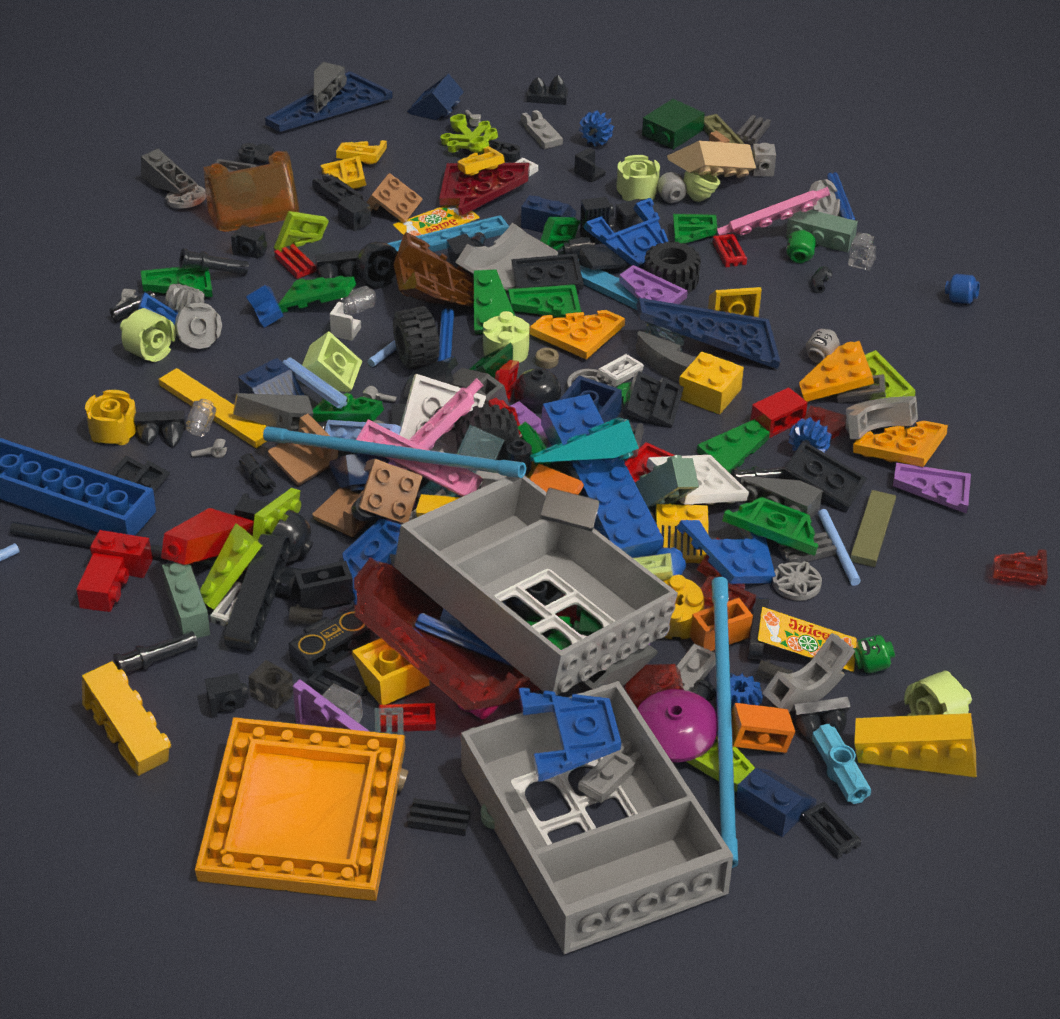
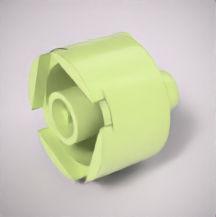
[617,155,660,201]
[120,308,176,362]
[483,311,530,363]
[904,671,972,716]

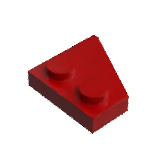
[495,360,519,402]

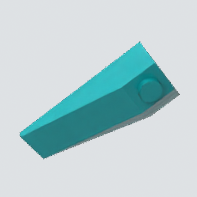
[529,417,639,463]

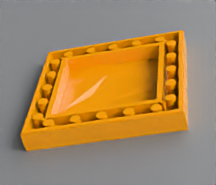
[195,717,405,901]

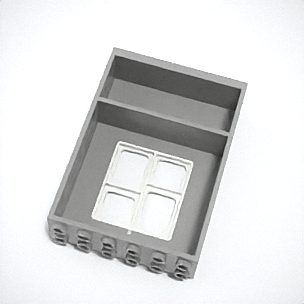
[394,475,678,695]
[461,681,733,954]

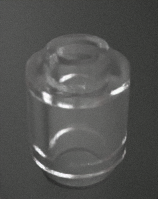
[341,286,376,314]
[186,399,217,437]

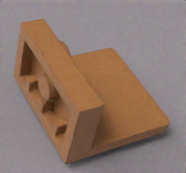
[366,173,423,223]
[268,414,339,485]
[359,459,422,524]
[312,487,369,537]

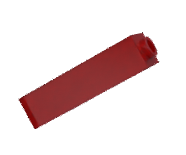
[161,508,254,565]

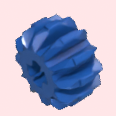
[578,110,614,146]
[788,417,831,452]
[715,673,763,712]

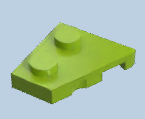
[274,211,329,252]

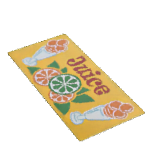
[393,205,480,236]
[758,607,857,672]

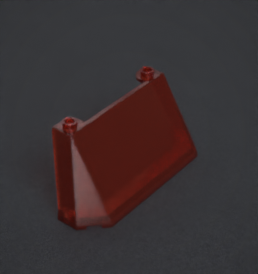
[354,557,540,711]

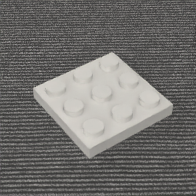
[399,374,486,455]
[646,455,749,505]

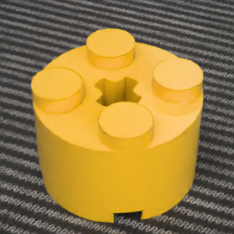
[85,390,137,445]
[663,575,705,639]

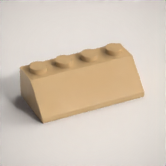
[667,141,756,178]

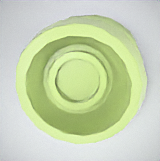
[683,171,720,202]

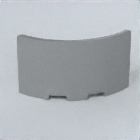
[455,223,558,290]

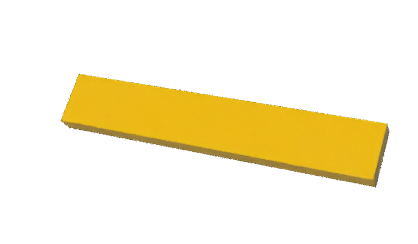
[159,368,267,448]

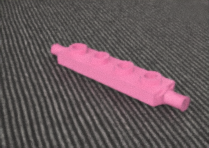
[717,187,830,236]
[390,378,484,470]

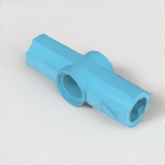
[812,724,871,804]

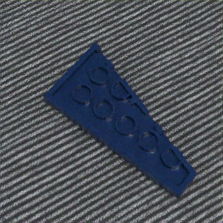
[265,71,393,132]
[636,298,781,369]

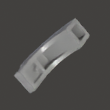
[846,396,918,439]
[762,633,855,712]

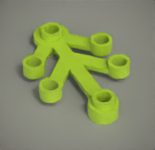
[440,114,498,154]

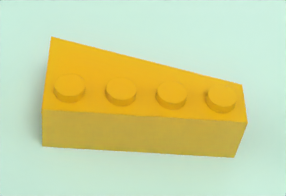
[82,661,171,776]
[855,713,976,777]

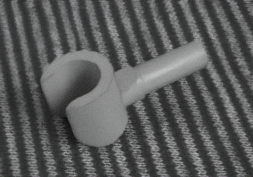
[465,110,481,127]
[116,289,138,306]
[362,386,397,403]
[191,439,227,458]

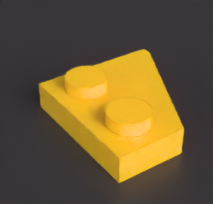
[336,140,387,164]
[457,146,505,175]
[321,156,366,189]

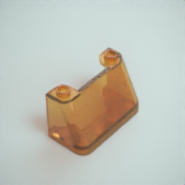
[203,151,299,232]

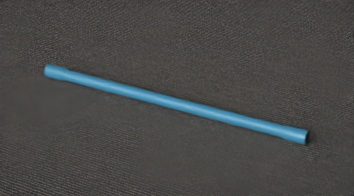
[263,426,526,478]
[712,577,738,868]

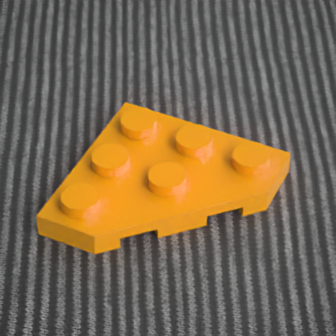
[530,310,625,360]
[799,341,874,402]
[853,421,948,467]

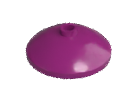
[637,689,718,762]

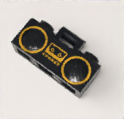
[288,606,375,678]

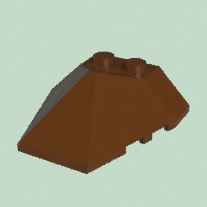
[394,232,474,309]

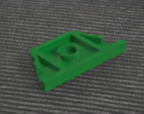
[722,497,818,556]

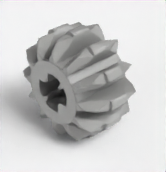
[165,284,205,312]

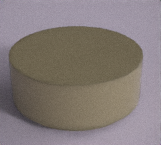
[535,348,559,369]

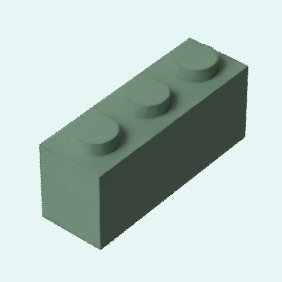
[786,210,858,253]
[635,455,699,514]
[162,562,210,638]

